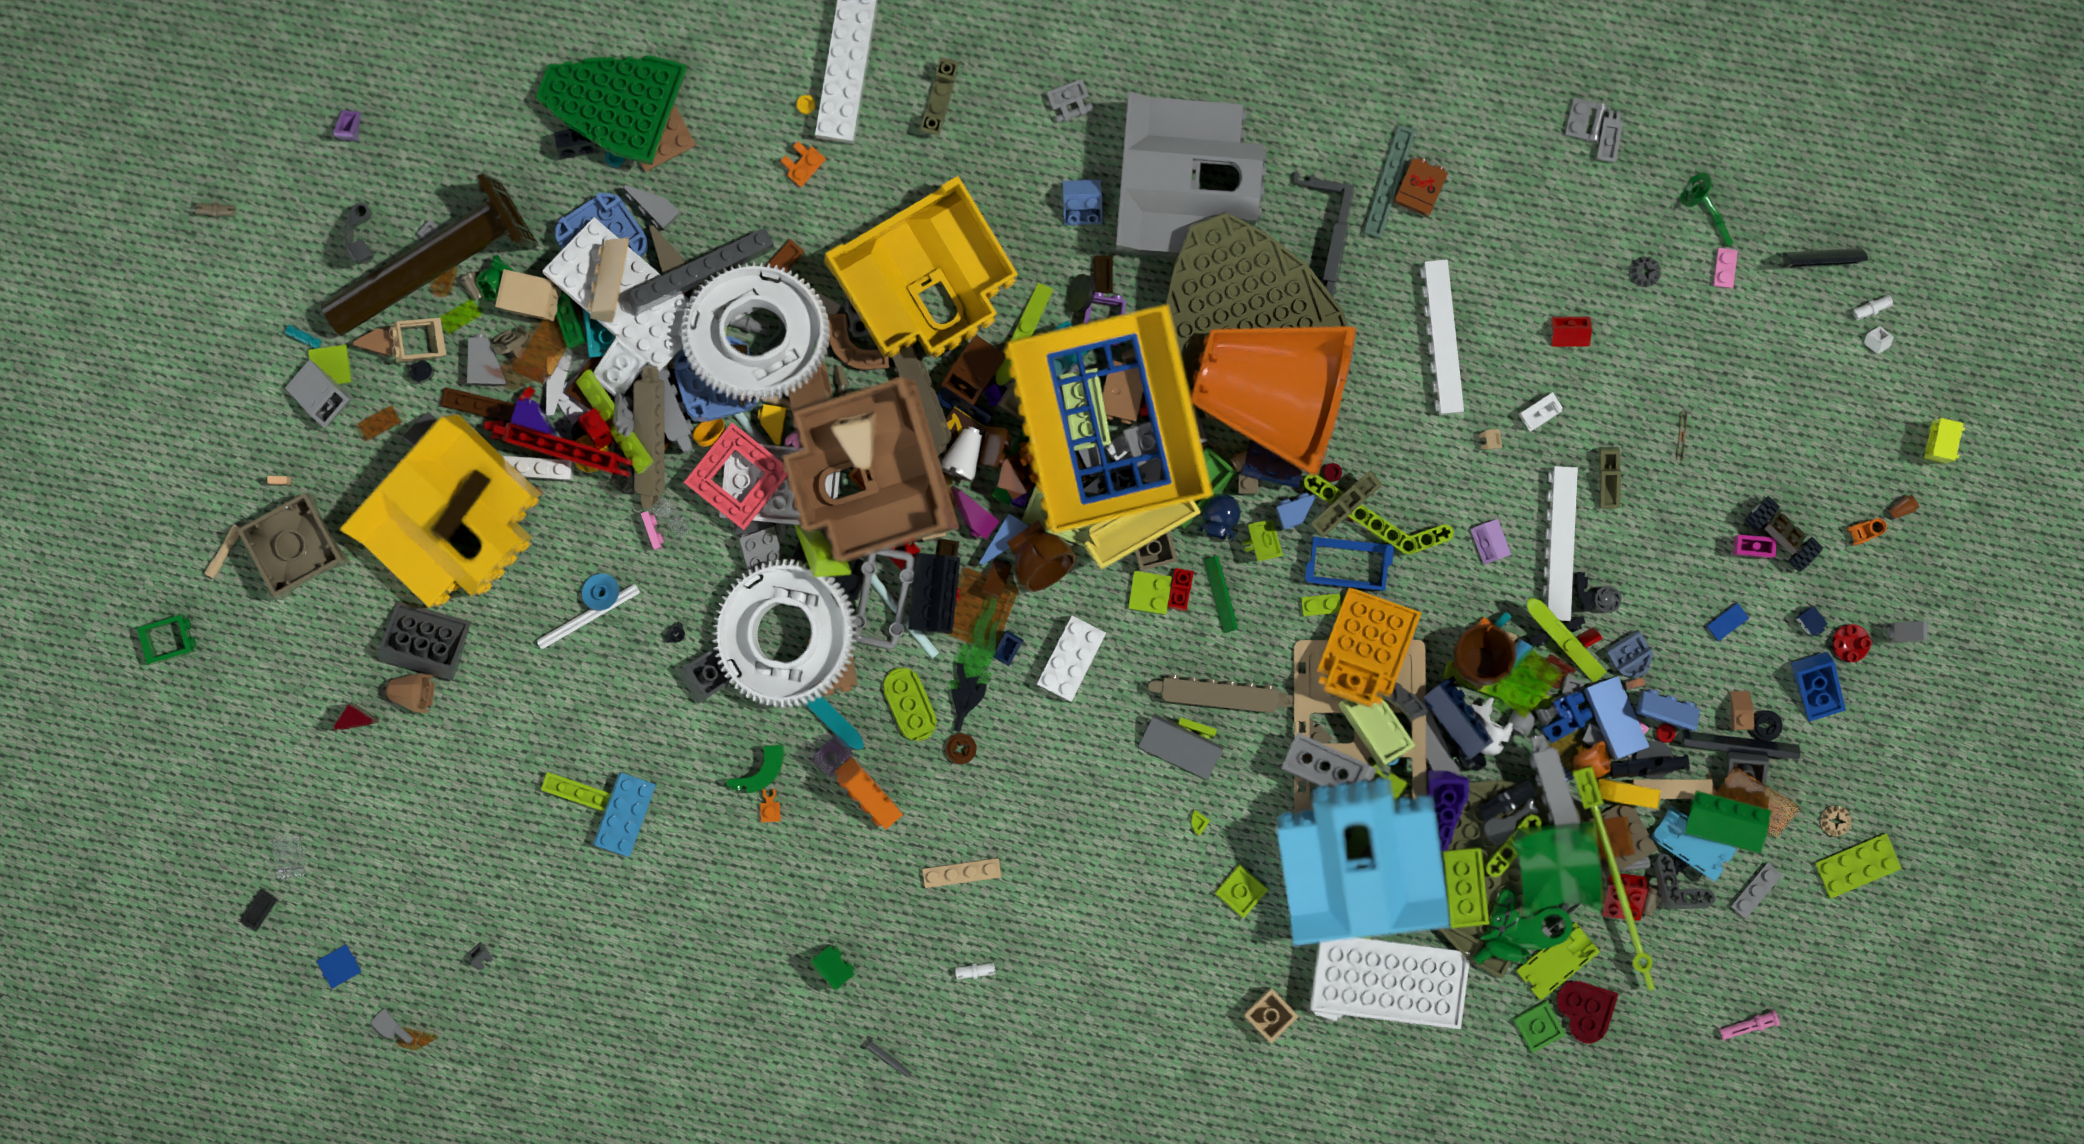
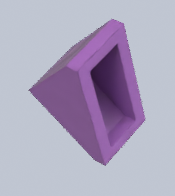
[334,110,361,141]

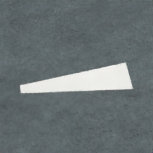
[546,357,572,415]

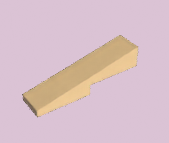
[1634,779,1713,799]

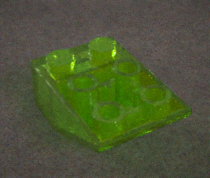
[1495,650,1563,719]

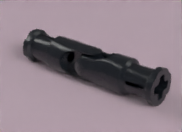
[1610,754,1690,779]

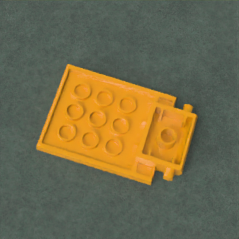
[1317,587,1422,708]

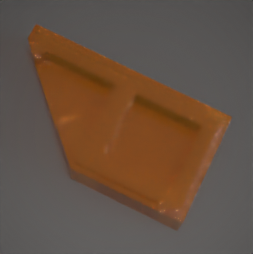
[398,1027,438,1051]

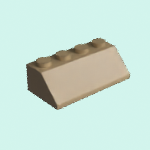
[588,238,629,323]

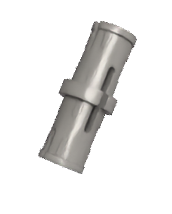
[730,317,770,336]

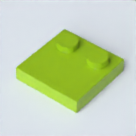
[1128,571,1172,615]

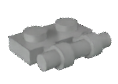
[1047,79,1094,123]

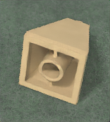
[832,412,876,469]

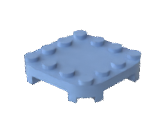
[555,192,648,258]
[674,336,758,422]

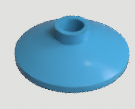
[582,573,619,611]

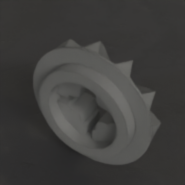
[1630,256,1661,287]

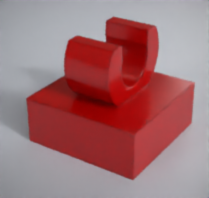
[484,420,506,440]

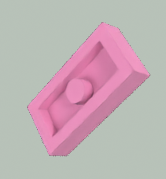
[1713,248,1738,289]
[641,511,664,550]

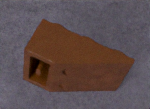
[942,335,1007,405]
[977,426,1011,471]

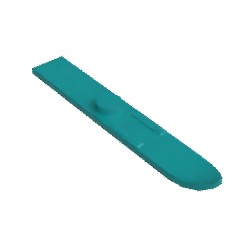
[787,662,864,750]

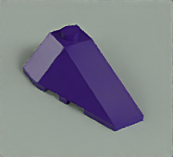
[1427,770,1469,851]

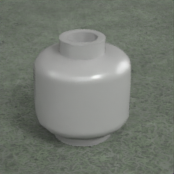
[1507,707,1536,737]

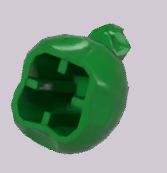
[476,255,513,301]

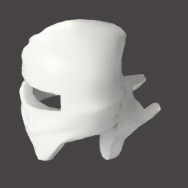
[1471,697,1513,755]

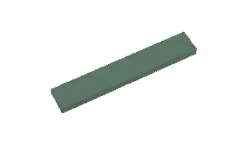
[1363,125,1416,239]

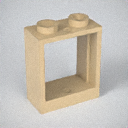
[389,318,446,363]

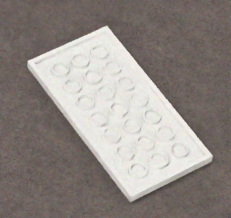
[542,217,700,373]
[1310,938,1471,1029]

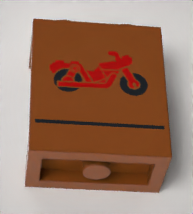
[1394,157,1448,217]

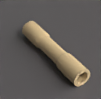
[204,524,241,579]

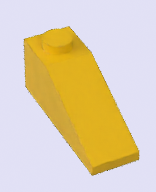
[1598,778,1661,809]

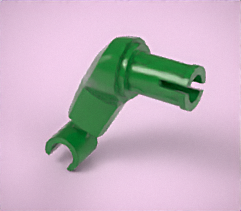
[1473,939,1531,965]

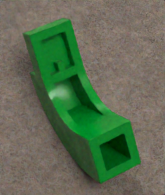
[727,745,784,793]

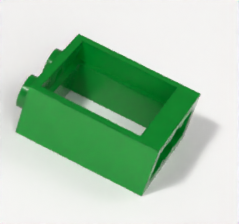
[137,615,197,665]

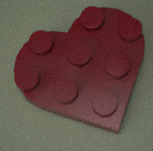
[1556,980,1619,1044]

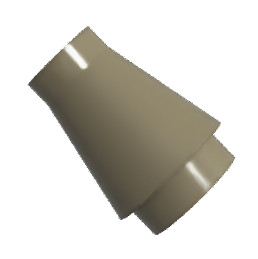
[461,271,483,301]
[1642,886,1661,916]

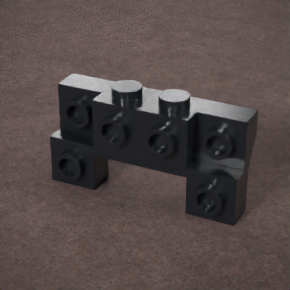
[789,540,865,600]

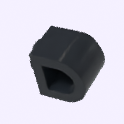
[409,361,434,384]

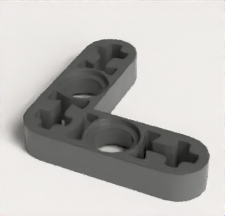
[1653,854,1715,909]

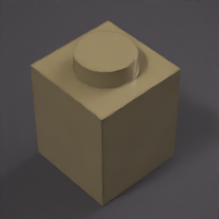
[1237,474,1258,495]

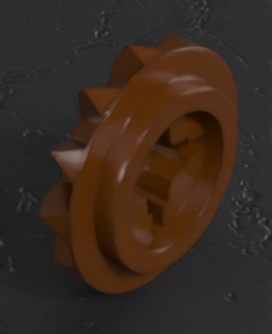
[946,733,977,764]

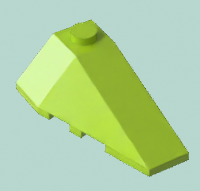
[794,525,851,577]

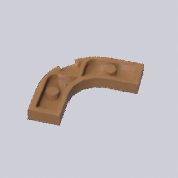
[827,313,889,369]

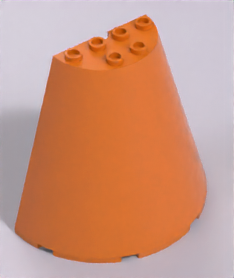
[1189,327,1356,476]

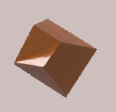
[998,452,1036,499]

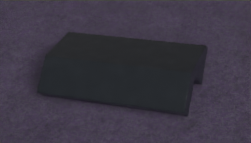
[908,553,961,634]

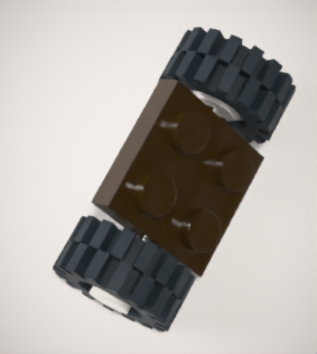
[1744,496,1824,572]

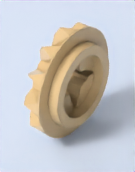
[1820,806,1852,836]

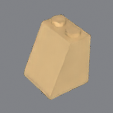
[495,270,561,321]

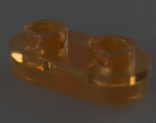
[433,266,458,297]

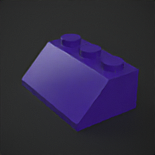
[511,398,557,436]

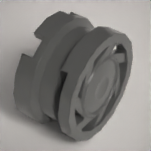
[1593,586,1622,613]

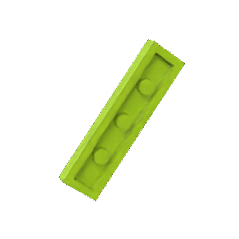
[541,772,611,811]

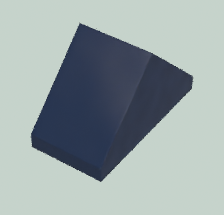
[993,630,1024,666]

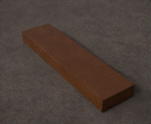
[440,387,516,423]

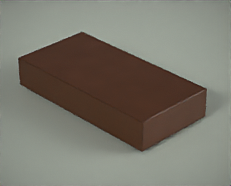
[982,559,1012,599]

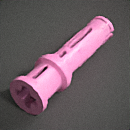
[1719,1009,1780,1041]

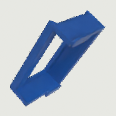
[1305,537,1394,591]

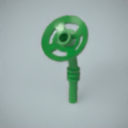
[1680,173,1734,247]

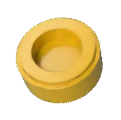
[796,95,816,114]

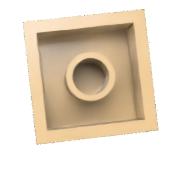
[1243,987,1299,1043]

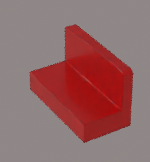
[1551,317,1592,347]

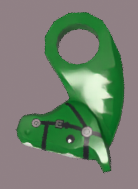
[1479,888,1573,950]

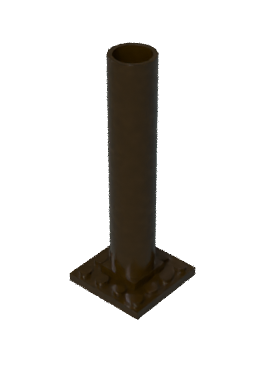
[321,172,539,336]

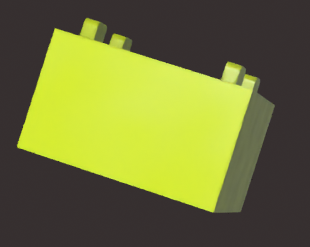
[1924,418,1965,463]

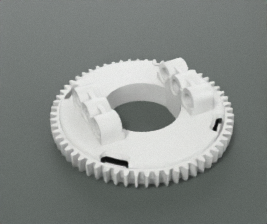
[681,262,830,402]
[712,559,858,708]

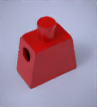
[578,408,614,449]

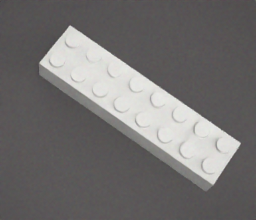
[815,0,878,144]

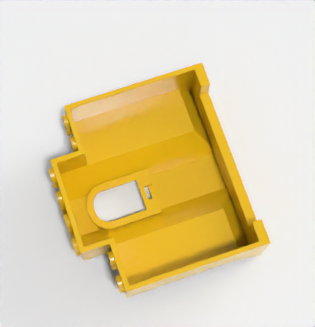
[824,176,1018,358]
[340,414,541,608]

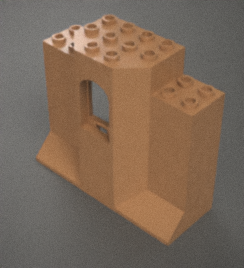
[782,377,960,562]

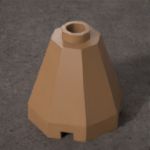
[385,674,435,713]

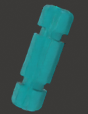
[285,325,322,349]

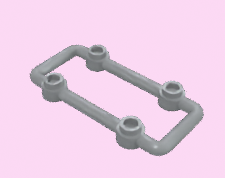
[852,549,914,649]

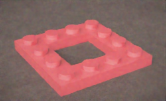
[684,423,788,531]

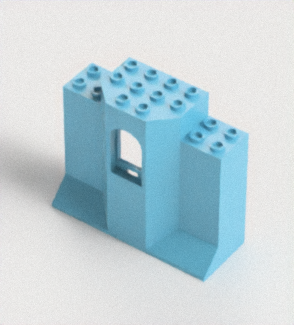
[1277,778,1450,945]

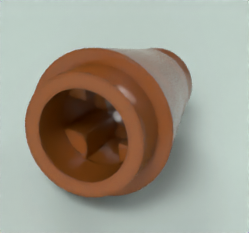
[1889,494,1920,519]

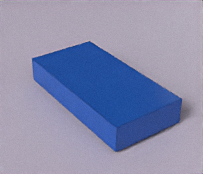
[1706,603,1749,641]

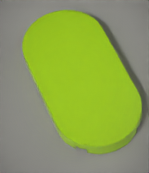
[883,667,937,741]

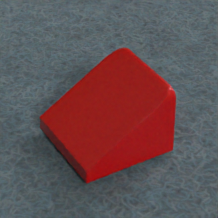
[1577,627,1602,648]

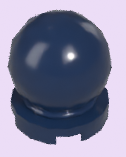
[1197,494,1241,541]

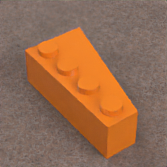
[834,757,903,830]

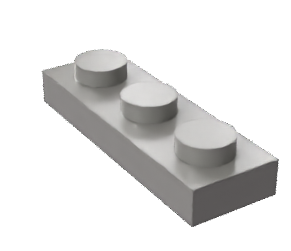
[1730,862,1783,919]

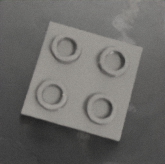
[739,526,783,574]

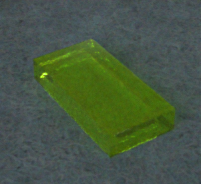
[439,299,483,335]

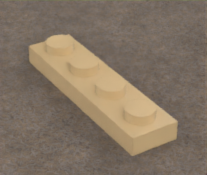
[922,858,1001,888]

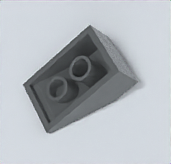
[678,645,742,704]
[1724,751,1769,808]

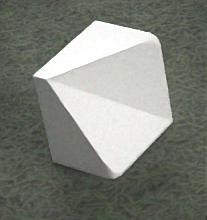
[1864,326,1894,354]

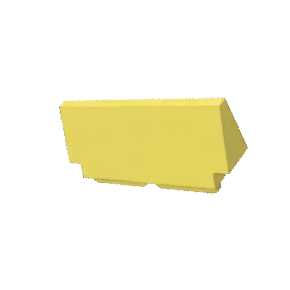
[1085,500,1201,570]

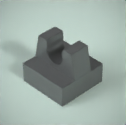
[467,942,493,970]

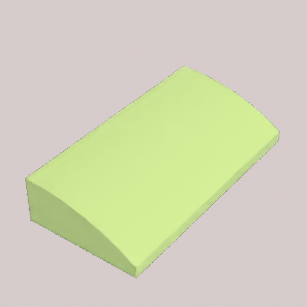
[1338,699,1415,769]

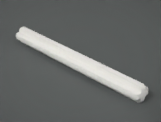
[537,584,640,649]

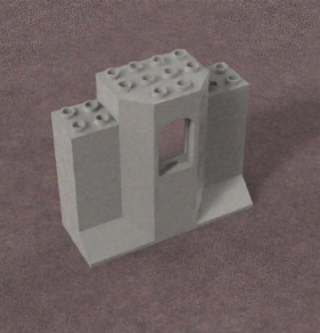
[1115,92,1266,258]

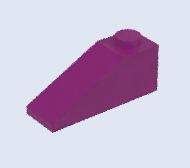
[950,485,1000,539]

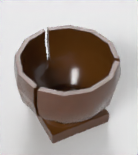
[1007,520,1076,592]
[1451,624,1516,690]

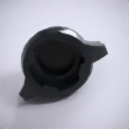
[665,621,685,643]

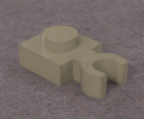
[1299,718,1332,743]

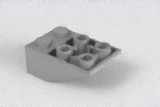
[285,359,354,428]

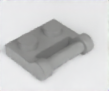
[1565,98,1607,143]

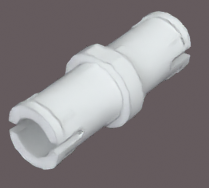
[1853,294,1893,320]
[955,962,996,980]

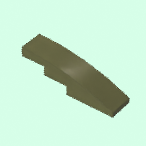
[1311,470,1383,538]

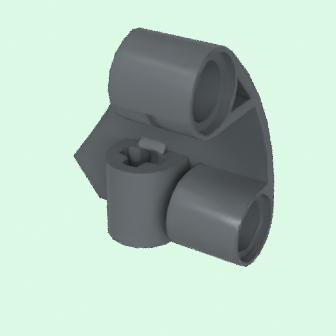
[344,203,374,264]

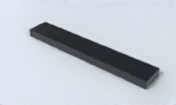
[1682,731,1801,759]

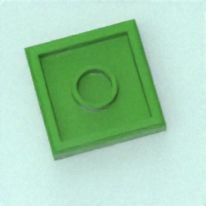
[1513,1000,1566,1053]

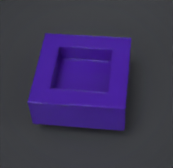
[985,383,1005,407]

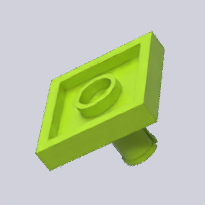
[1243,519,1283,562]

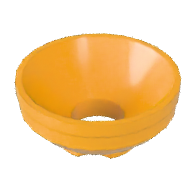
[693,418,727,447]

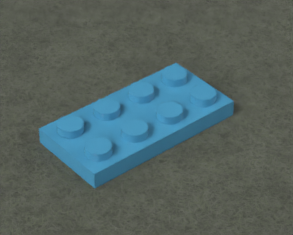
[593,772,656,857]

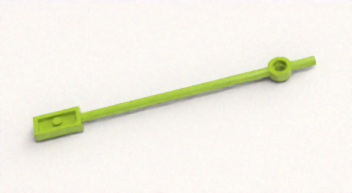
[1573,766,1655,991]

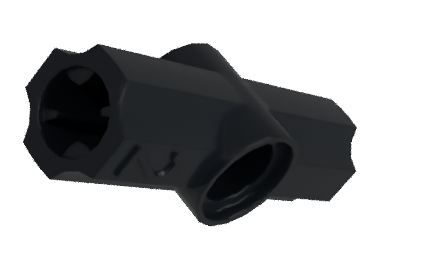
[1477,780,1536,822]

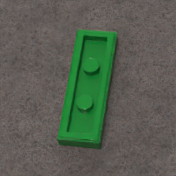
[556,291,587,350]

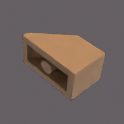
[353,326,394,357]
[1730,691,1754,730]

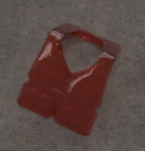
[1536,654,1576,689]

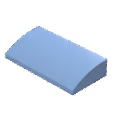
[1583,676,1649,761]

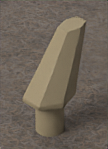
[835,365,850,395]

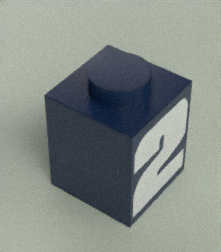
[1795,606,1827,636]

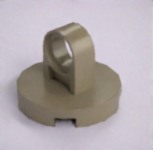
[491,326,529,364]

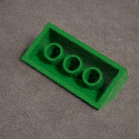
[1684,790,1772,854]

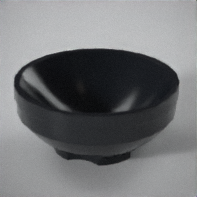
[1456,744,1487,771]

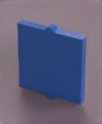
[317,944,362,989]

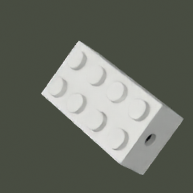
[1037,616,1106,702]

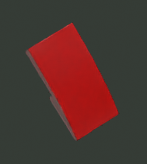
[1167,568,1194,611]

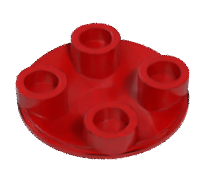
[1832,624,1872,663]

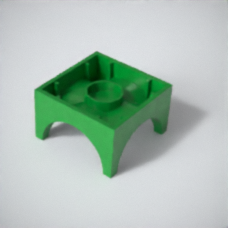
[1513,822,1605,917]

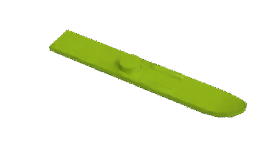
[996,282,1054,386]
[1526,598,1607,683]

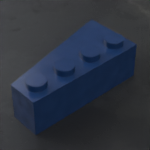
[1423,676,1493,759]

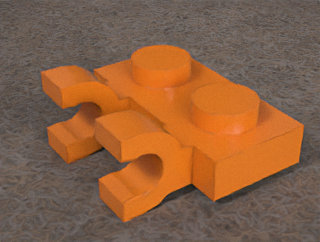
[781,141,826,188]
[1018,441,1040,483]

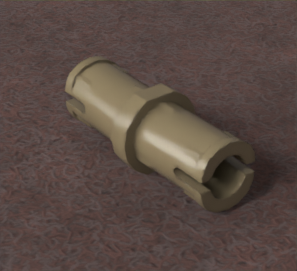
[195,202,236,217]

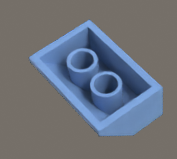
[1635,689,1700,731]

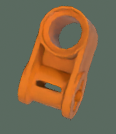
[1847,518,1887,546]

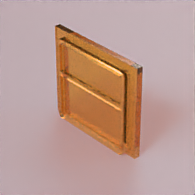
[946,567,1019,652]

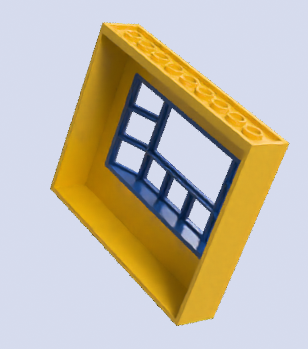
[1005,305,1213,533]

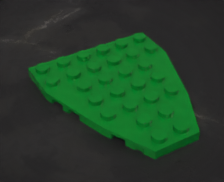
[536,55,687,165]

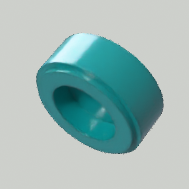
[605,151,625,168]
[1494,612,1512,629]

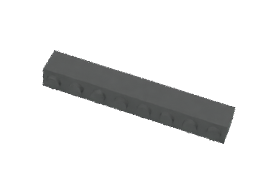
[627,228,774,315]

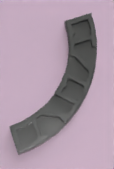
[1324,682,1428,721]

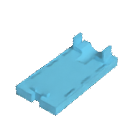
[1651,806,1737,882]

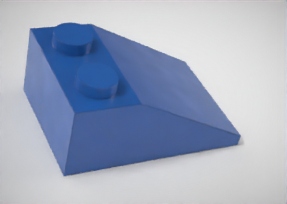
[1791,651,1846,722]

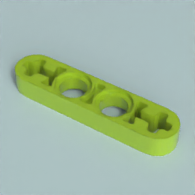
[1485,814,1541,877]

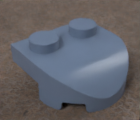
[1606,630,1653,678]

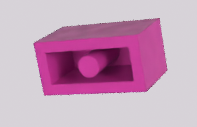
[1732,535,1777,559]

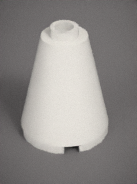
[940,427,982,482]

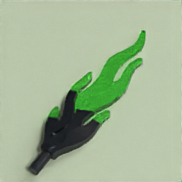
[951,596,1000,731]

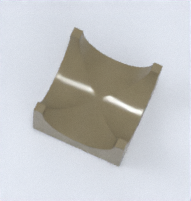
[237,493,351,599]

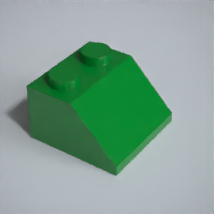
[811,944,855,991]

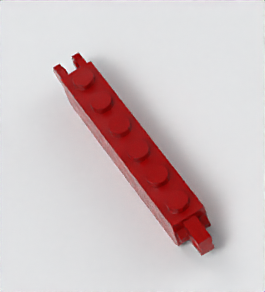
[493,423,633,477]

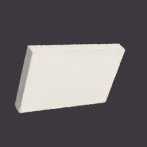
[593,334,650,397]

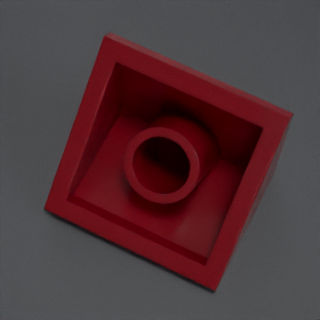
[333,704,379,730]

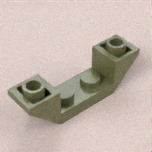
[920,57,959,136]

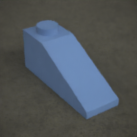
[979,514,1029,566]

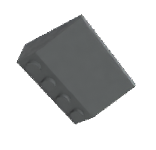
[378,601,471,681]

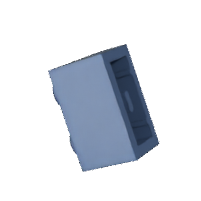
[1063,180,1102,225]
[1275,493,1315,531]

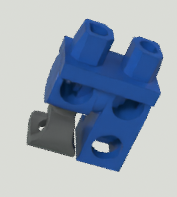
[1533,691,1593,743]

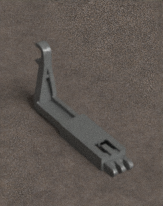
[1294,171,1355,297]

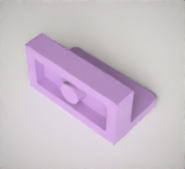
[1470,519,1511,565]

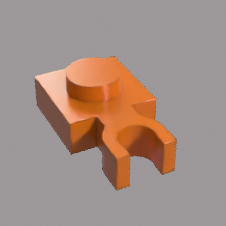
[760,789,781,822]

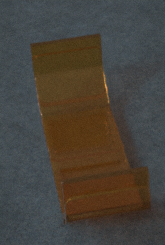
[511,289,583,384]

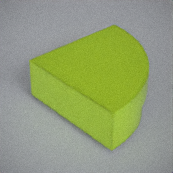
[1191,809,1210,836]

